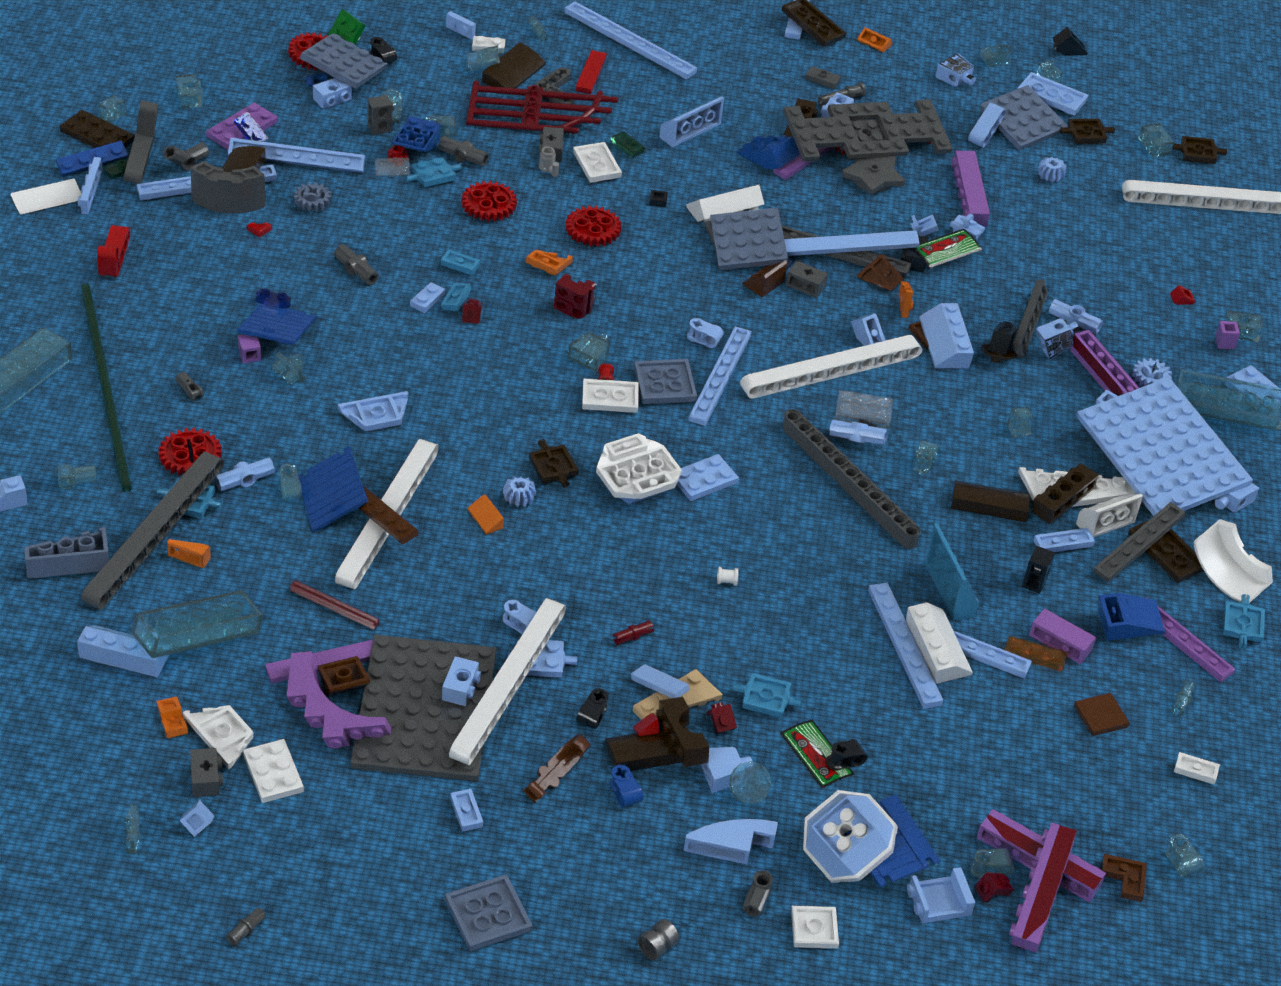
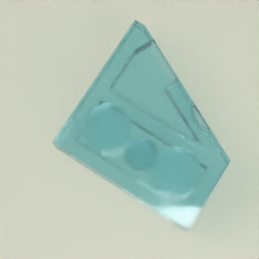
[381,87,404,123]

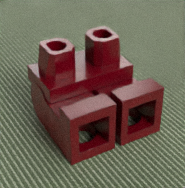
[553,273,596,319]

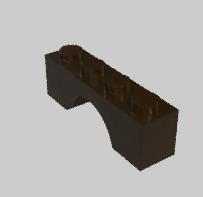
[656,697,709,767]

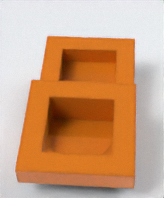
[156,696,188,738]

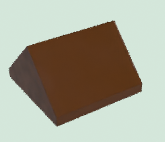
[742,260,787,297]
[318,656,370,697]

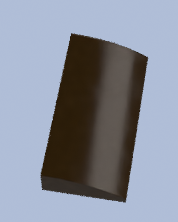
[482,42,546,95]
[222,146,266,172]
[951,480,1030,523]
[605,727,689,771]

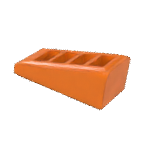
[167,539,211,568]

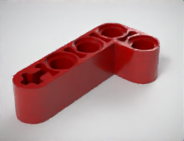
[97,225,131,277]

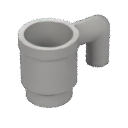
[539,146,559,177]

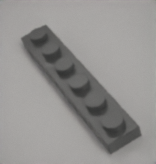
[1012,279,1048,358]
[1094,502,1185,583]

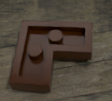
[1101,854,1147,902]

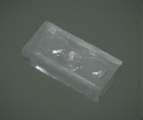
[375,158,410,177]

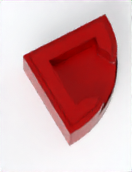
[247,222,272,238]

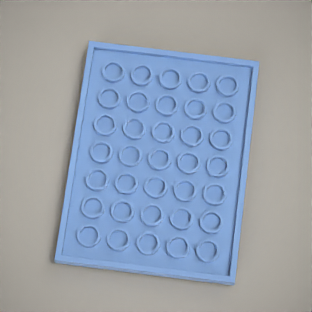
[1076,377,1253,516]

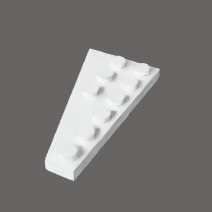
[1018,467,1136,507]

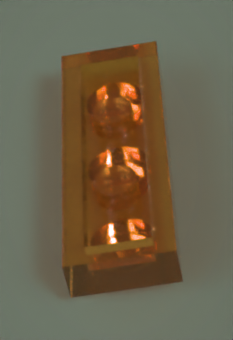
[1005,636,1067,672]

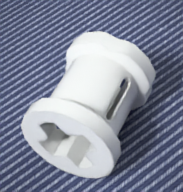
[717,567,738,586]

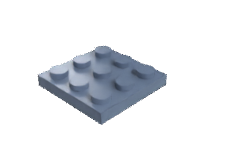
[634,359,697,404]
[445,874,533,951]

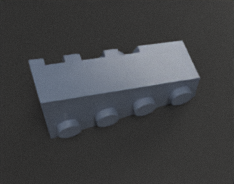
[24,527,109,579]

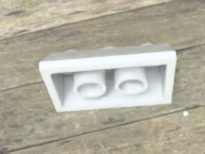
[1076,494,1143,538]

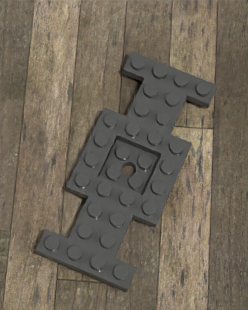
[783,100,953,162]

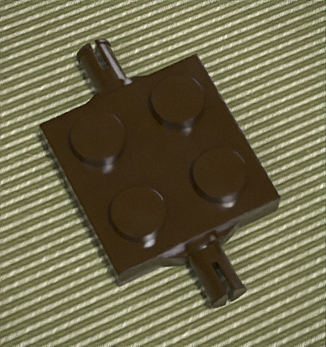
[1060,119,1115,144]
[1171,136,1227,164]
[529,439,579,488]

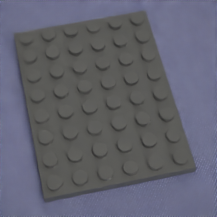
[351,635,497,781]

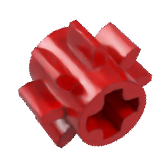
[388,145,408,166]

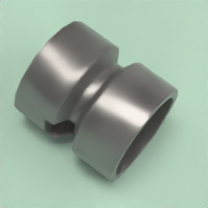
[637,919,680,961]

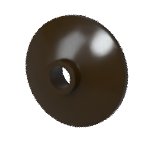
[980,344,1016,363]

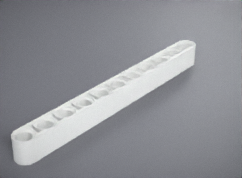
[1122,180,1281,214]
[740,335,922,399]
[335,439,438,589]
[449,598,566,765]

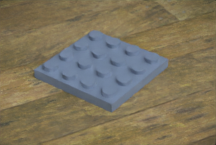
[300,33,387,89]
[979,85,1068,151]
[710,208,788,270]

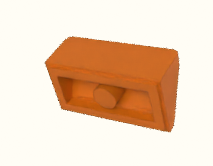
[857,27,892,53]
[467,495,504,535]

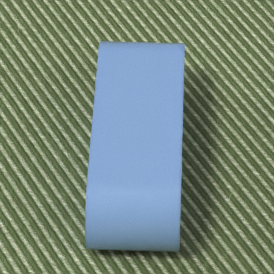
[968,102,1006,148]

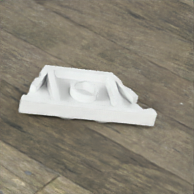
[183,705,254,769]

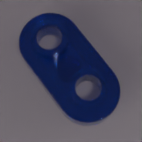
[255,289,291,309]

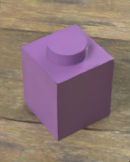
[1215,321,1240,349]
[238,335,261,363]

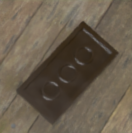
[781,0,846,47]
[60,110,135,148]
[1128,520,1204,583]

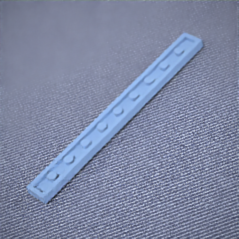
[564,1,697,79]

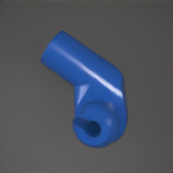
[305,73,327,87]

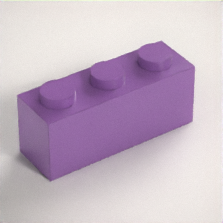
[1029,609,1096,664]

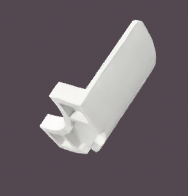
[1194,519,1273,603]

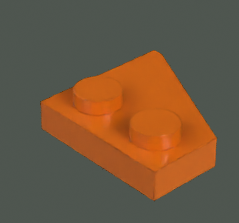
[526,250,573,276]
[898,281,913,318]

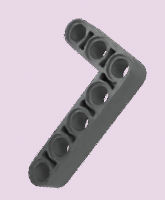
[124,100,159,184]

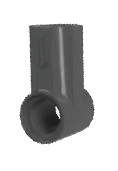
[742,870,773,917]

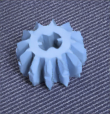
[1038,156,1066,183]
[503,476,536,508]

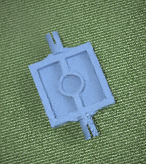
[508,640,577,678]

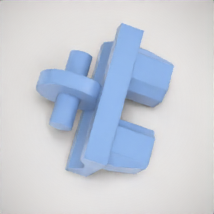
[950,214,985,241]

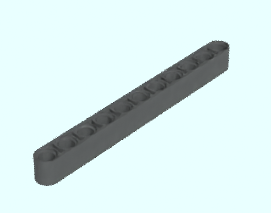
[782,409,920,549]
[81,451,224,610]

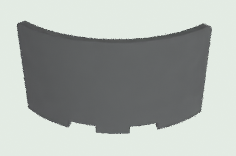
[190,161,265,214]

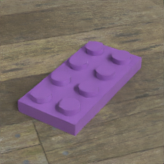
[206,102,278,150]

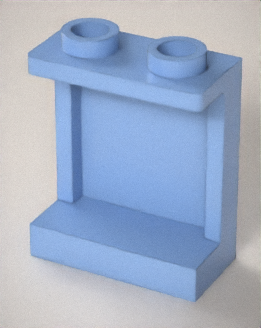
[907,867,975,923]

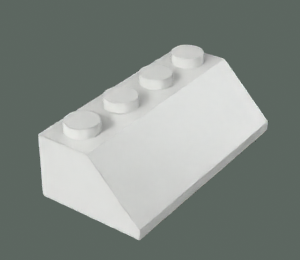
[686,185,764,223]
[906,602,973,684]

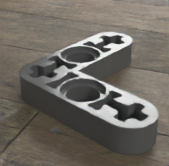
[535,67,574,104]

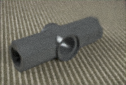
[438,136,489,167]
[334,244,379,286]

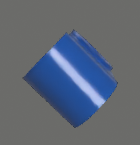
[610,765,644,808]

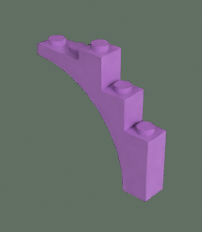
[287,651,391,749]

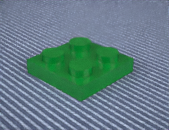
[327,9,366,45]

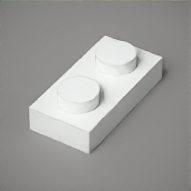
[472,36,505,54]
[1174,752,1220,785]

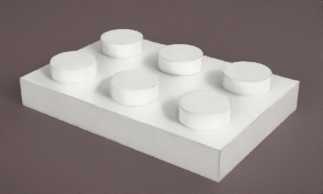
[573,142,622,183]
[582,379,639,413]
[243,739,304,803]

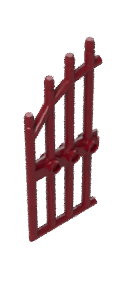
[466,80,618,134]

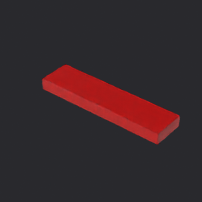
[576,50,607,94]

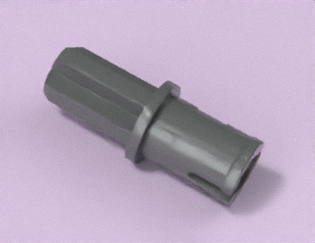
[226,908,266,946]

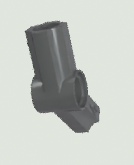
[163,142,209,170]

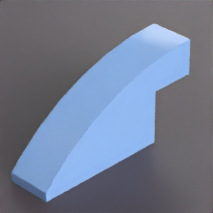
[684,819,778,864]

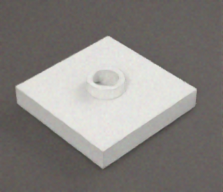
[791,906,839,948]

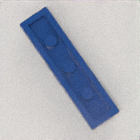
[56,141,128,177]

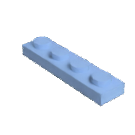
[78,157,102,214]

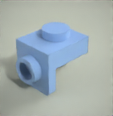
[910,215,939,236]

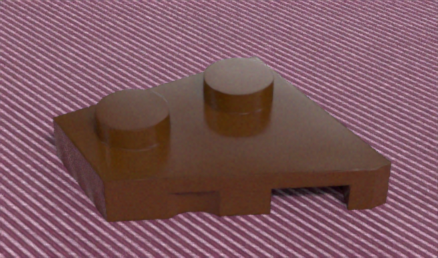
[856,254,905,292]

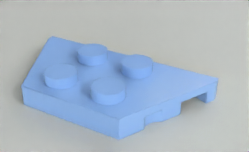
[338,391,408,431]

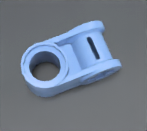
[687,318,723,348]
[503,600,537,635]

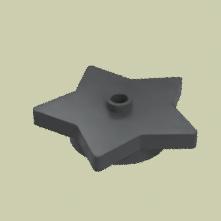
[842,156,905,195]

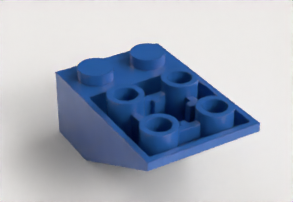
[392,116,441,152]
[737,135,799,169]
[1098,593,1165,641]

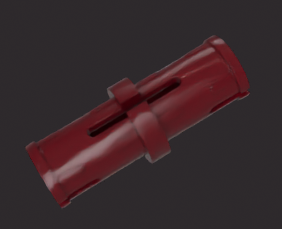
[613,620,654,645]

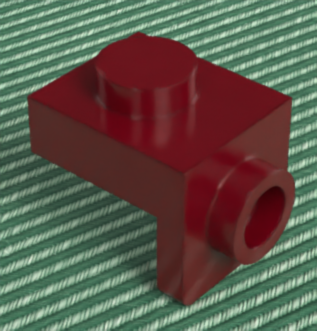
[462,298,483,324]
[706,702,737,734]
[974,872,1014,903]

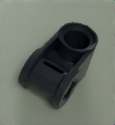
[369,37,397,64]
[576,688,609,729]
[825,739,868,770]

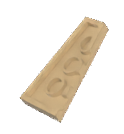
[633,669,723,720]

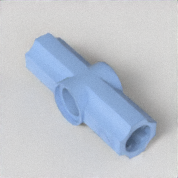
[1049,299,1103,334]
[829,420,887,445]
[214,458,275,491]

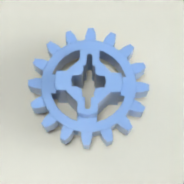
[1132,358,1172,386]

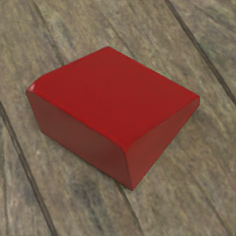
[1170,285,1195,305]
[633,713,659,737]

